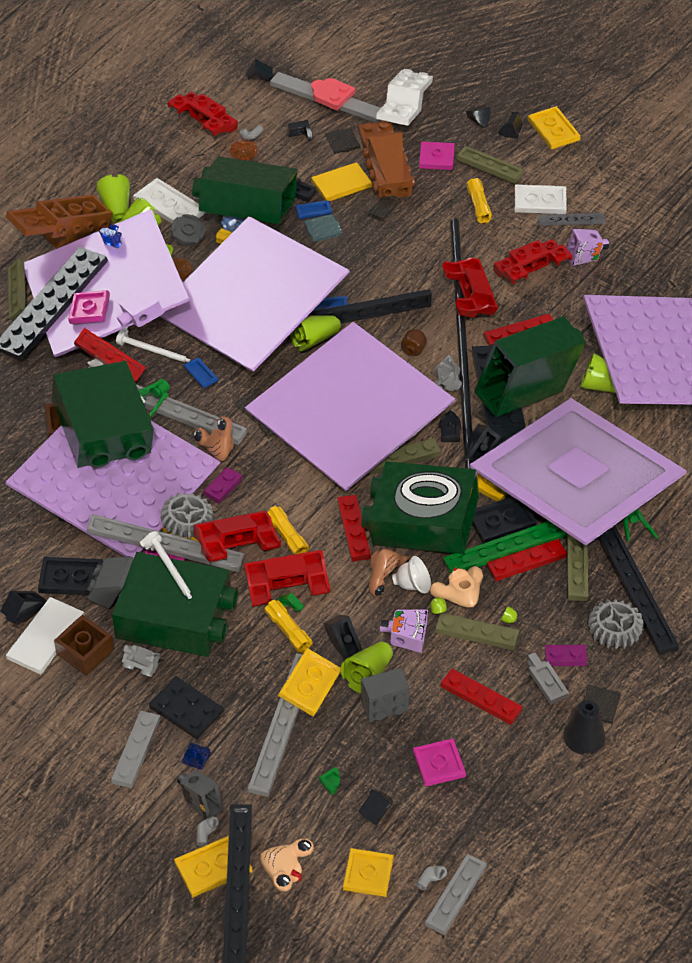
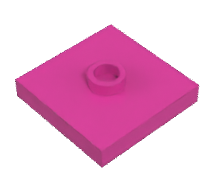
[419,141,455,170]
[68,290,110,324]
[413,739,466,787]

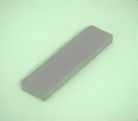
[425,854,487,936]

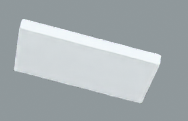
[133,178,206,223]
[6,597,85,675]

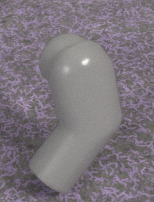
[239,125,263,140]
[197,816,219,847]
[416,866,447,890]

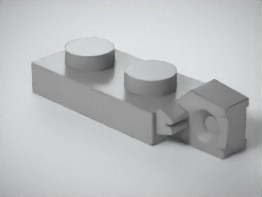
[527,653,569,705]

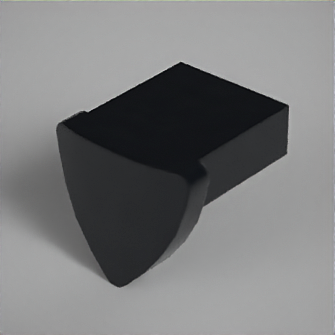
[246,59,273,82]
[466,106,491,127]
[498,112,523,139]
[287,120,313,141]
[296,178,316,202]
[439,411,461,442]
[358,789,393,825]

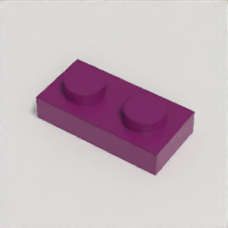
[204,467,242,504]
[544,645,587,666]

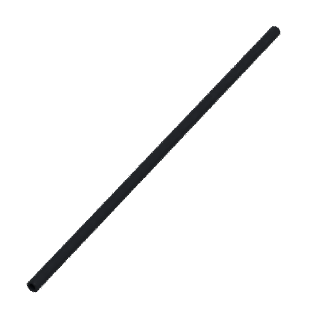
[450,219,472,469]

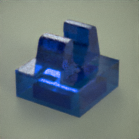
[99,224,122,248]
[182,742,211,770]

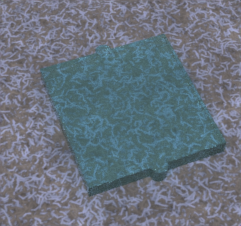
[304,214,342,242]

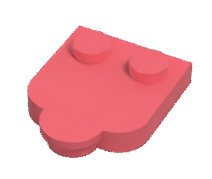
[311,78,355,111]

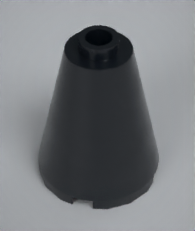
[564,700,606,755]

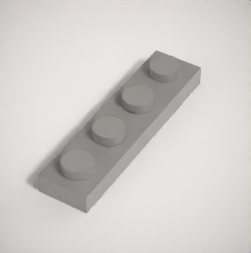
[111,710,161,789]

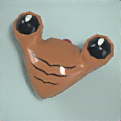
[194,416,234,461]
[369,548,410,597]

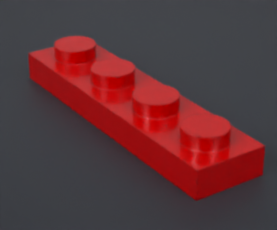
[484,313,553,345]
[74,327,146,384]
[337,495,371,562]
[487,539,567,581]
[441,668,522,725]

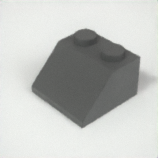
[87,556,133,609]

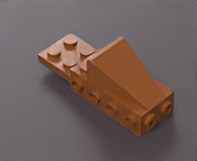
[358,121,415,200]
[6,194,113,249]

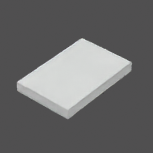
[515,185,566,214]

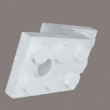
[376,69,433,126]

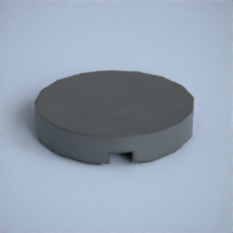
[171,214,206,246]

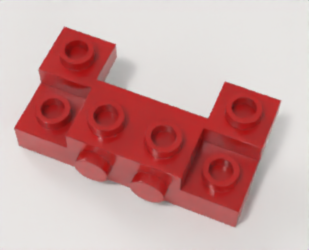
[167,91,238,136]
[493,239,573,284]
[442,257,498,318]
[193,510,281,562]
[244,550,331,607]

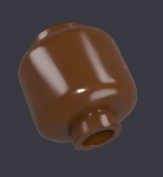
[401,329,427,356]

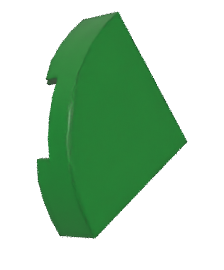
[278,592,304,611]
[319,767,340,796]

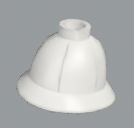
[392,556,431,594]

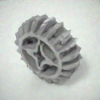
[160,491,213,539]
[588,598,644,650]

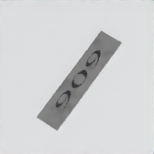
[538,213,606,226]

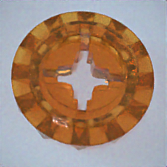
[230,140,257,160]
[172,258,192,279]

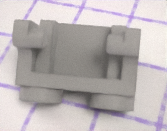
[434,355,462,391]
[122,645,160,677]

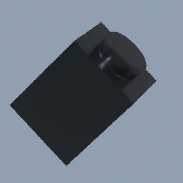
[465,424,501,463]
[0,591,47,623]
[323,614,363,660]

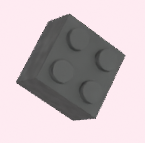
[361,668,409,722]

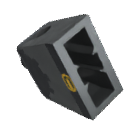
[177,770,224,820]

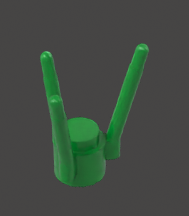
[138,379,170,418]
[622,508,658,541]

